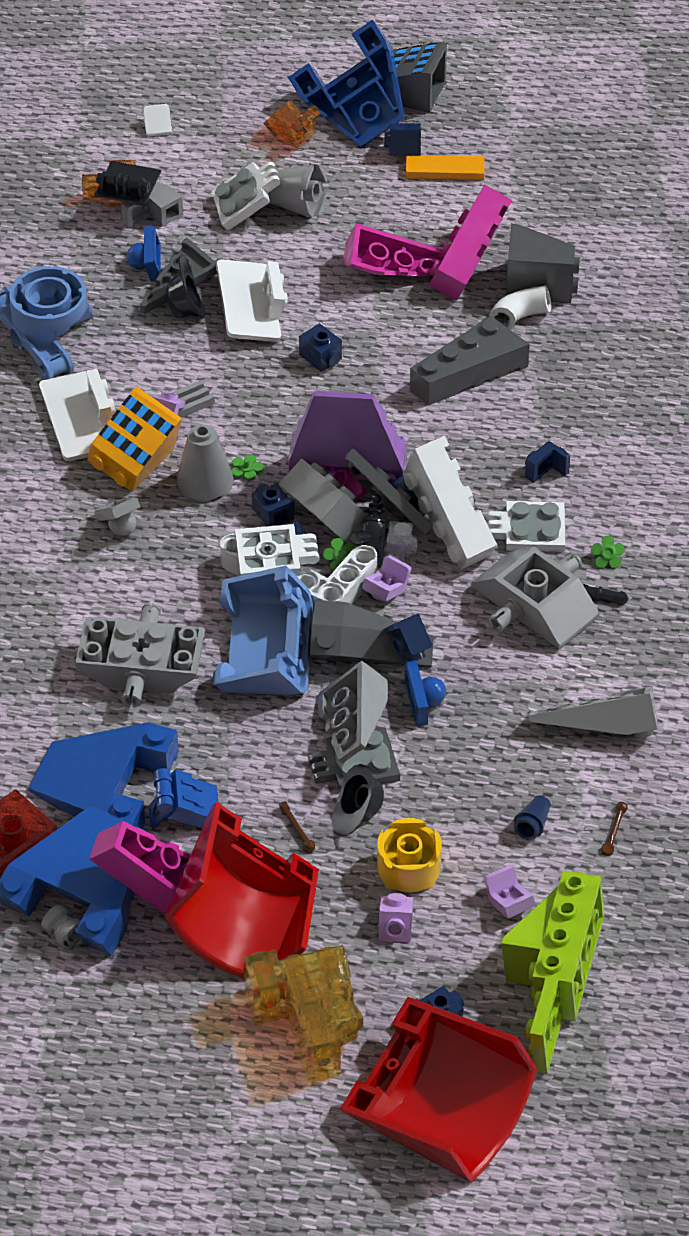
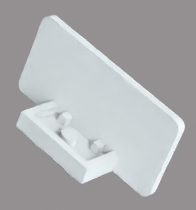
[216,260,288,342]
[39,369,116,461]

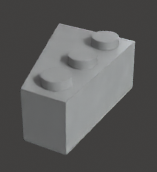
[279,458,368,548]

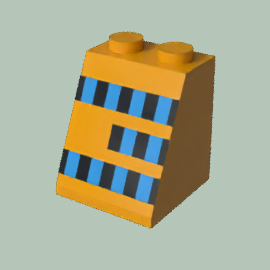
[87,386,182,491]

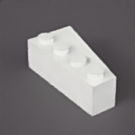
[403,436,497,570]

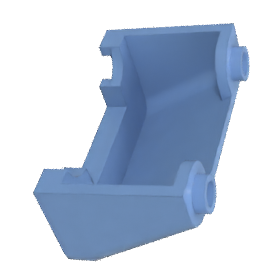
[213,565,313,696]

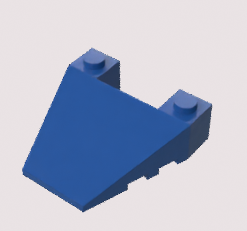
[288,19,405,147]
[29,722,179,829]
[0,805,145,956]

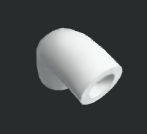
[489,285,551,330]

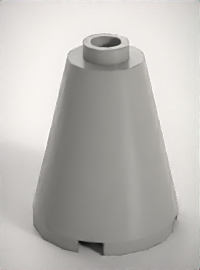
[268,164,327,217]
[176,425,234,503]

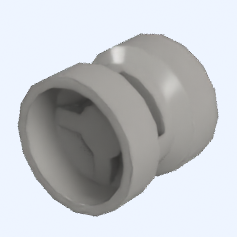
[41,904,81,949]

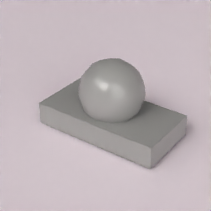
[93,497,141,537]

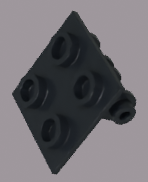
[94,161,161,206]

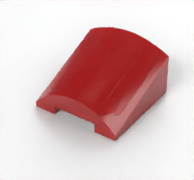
[164,802,319,984]
[340,997,538,1183]

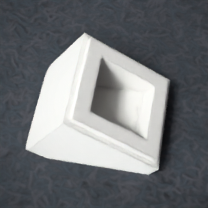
[143,104,172,137]

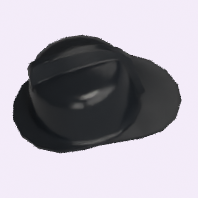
[165,254,206,317]
[332,764,384,837]

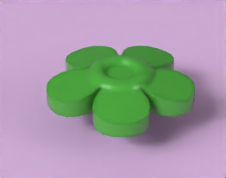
[232,455,264,481]
[591,536,625,568]
[323,538,355,571]

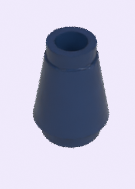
[514,795,551,840]

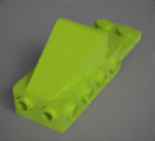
[501,871,605,1074]

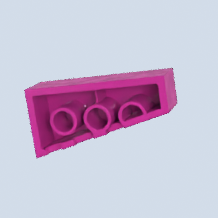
[428,184,512,300]
[89,821,191,914]

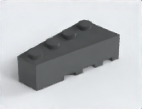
[410,316,530,405]

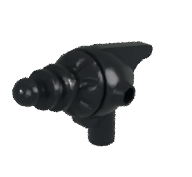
[350,493,390,568]

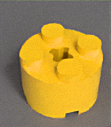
[377,818,442,893]

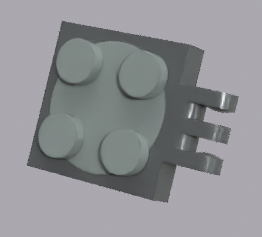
[308,727,400,792]

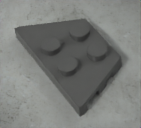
[344,448,433,535]

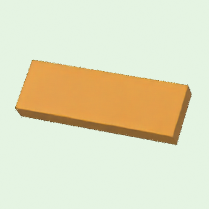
[406,155,484,180]

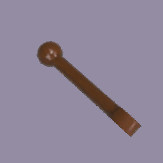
[279,801,316,852]
[601,802,628,856]

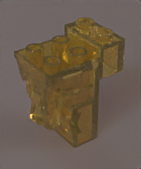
[243,945,364,1083]

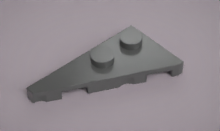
[140,238,217,314]

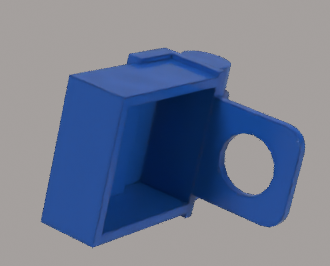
[149,768,218,828]

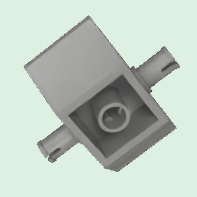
[471,547,599,649]
[75,603,206,708]

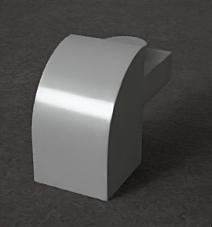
[121,182,183,227]

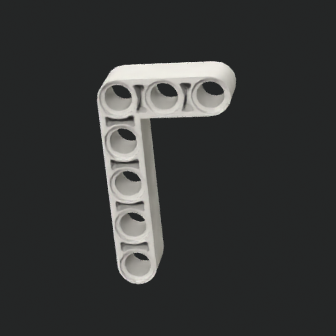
[220,534,377,613]

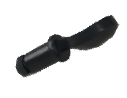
[583,584,629,605]

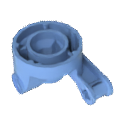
[0,266,93,380]

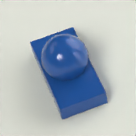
[126,225,161,281]
[404,660,446,726]

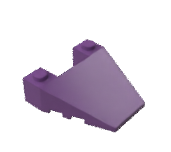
[288,391,407,486]

